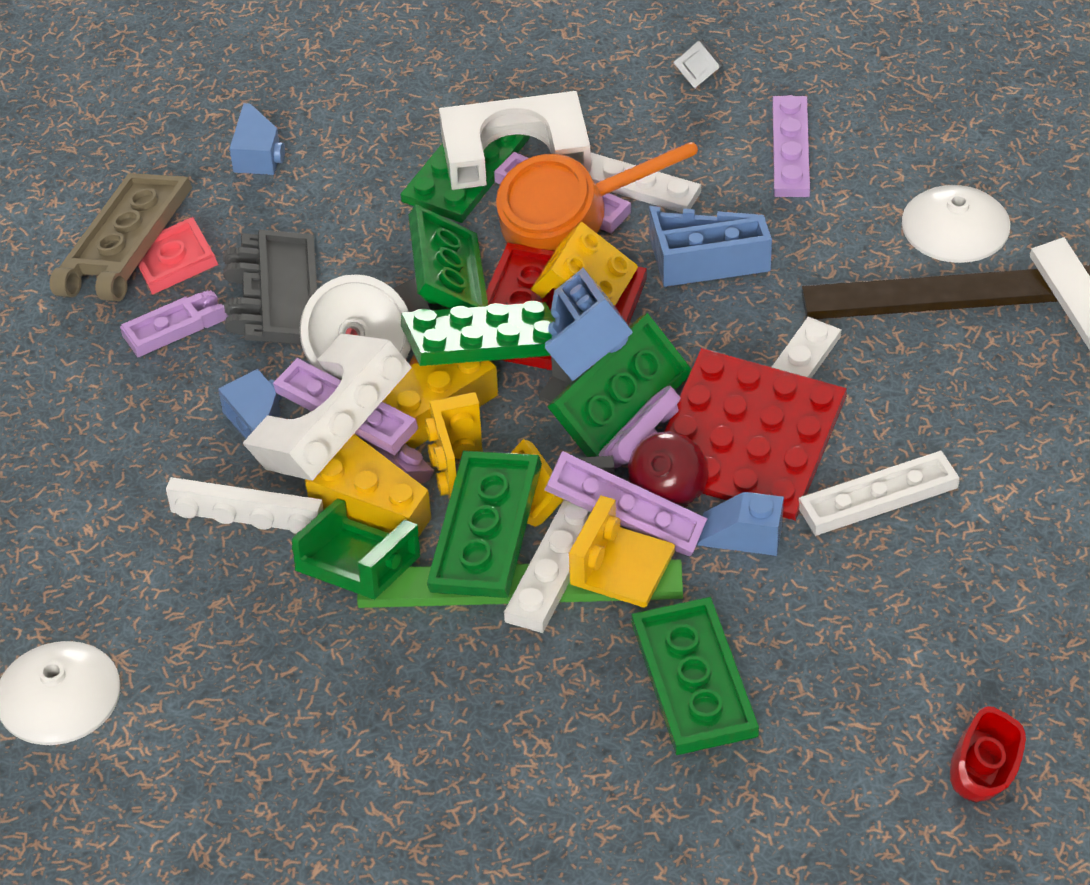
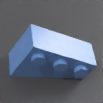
[649,206,772,287]
[545,268,633,381]

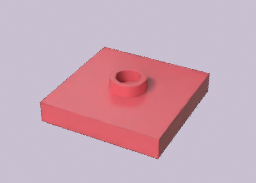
[137,217,218,295]

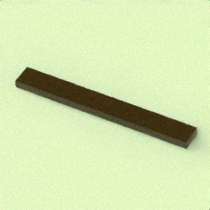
[802,265,1090,319]

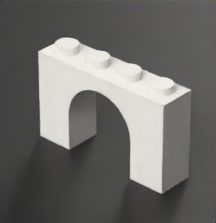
[439,91,591,190]
[243,333,412,481]

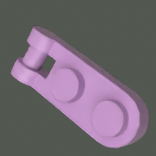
[599,386,681,469]

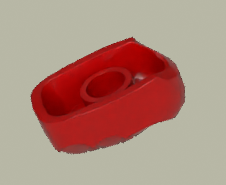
[950,706,1026,803]

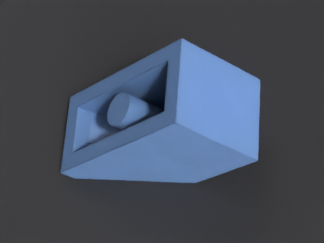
[230,103,285,175]
[218,369,282,439]
[697,492,784,556]

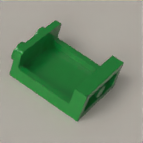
[292,498,420,600]

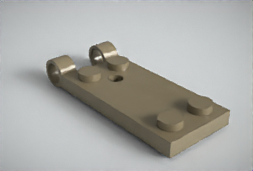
[50,173,192,301]

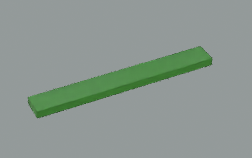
[357,559,683,608]

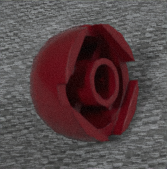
[628,431,709,508]

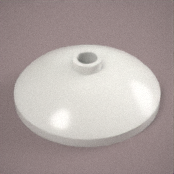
[902,185,1010,263]
[300,275,411,373]
[0,641,121,745]

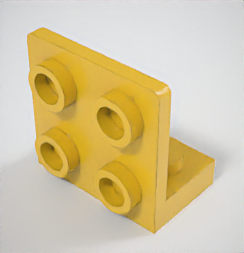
[531,222,638,306]
[425,392,483,500]
[569,495,675,607]

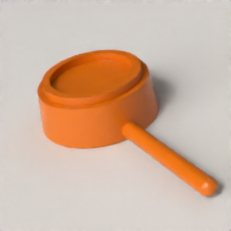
[496,142,698,251]

